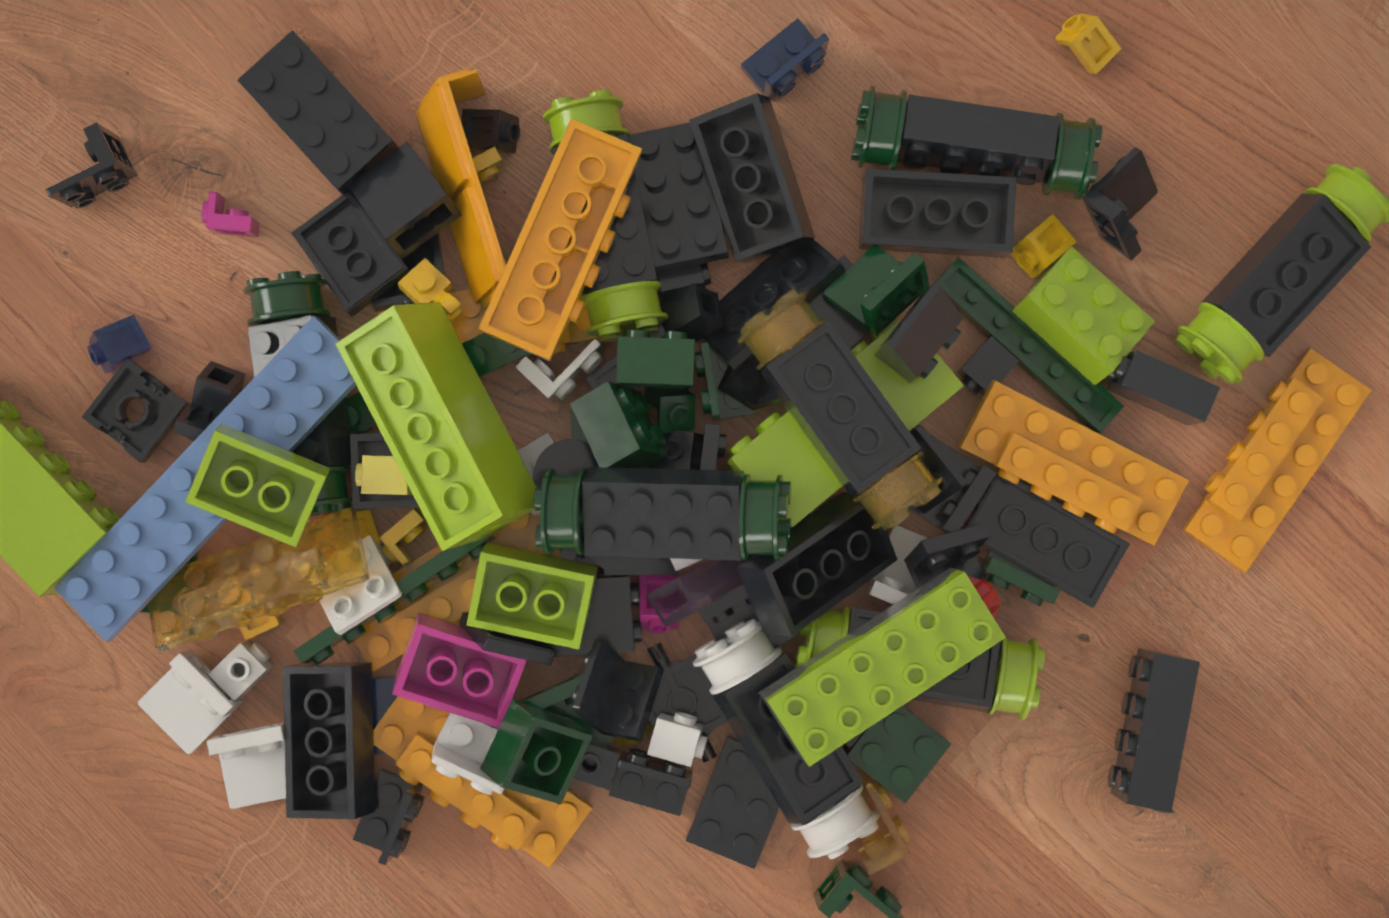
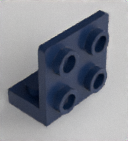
[741,18,829,99]

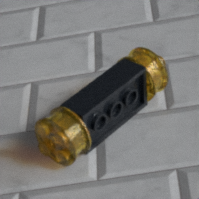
[737,289,943,530]

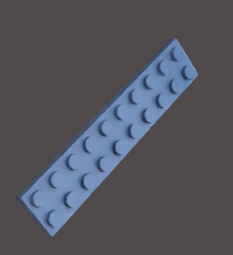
[54,316,356,642]

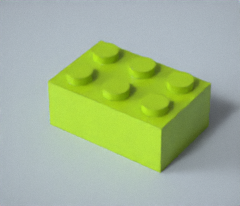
[1012,246,1155,385]
[185,423,330,547]
[466,542,598,649]

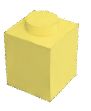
[355,455,413,495]

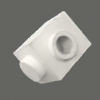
[208,641,274,701]
[647,712,708,767]

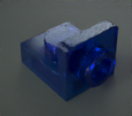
[87,315,151,373]

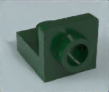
[644,388,696,433]

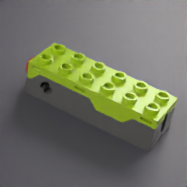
[759,567,1006,767]

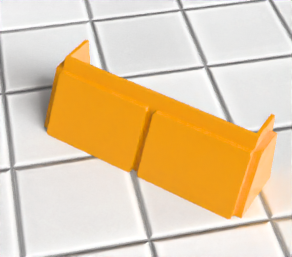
[416,68,506,309]

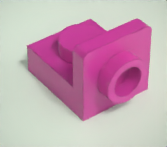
[201,191,259,237]
[640,575,678,634]

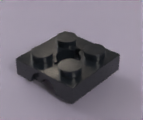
[82,358,190,463]

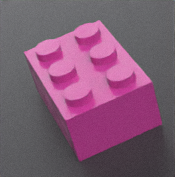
[393,612,527,728]

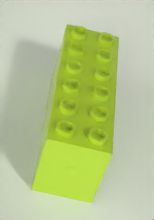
[335,302,536,551]
[724,319,964,527]
[0,399,121,597]

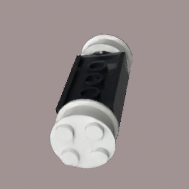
[693,619,880,859]

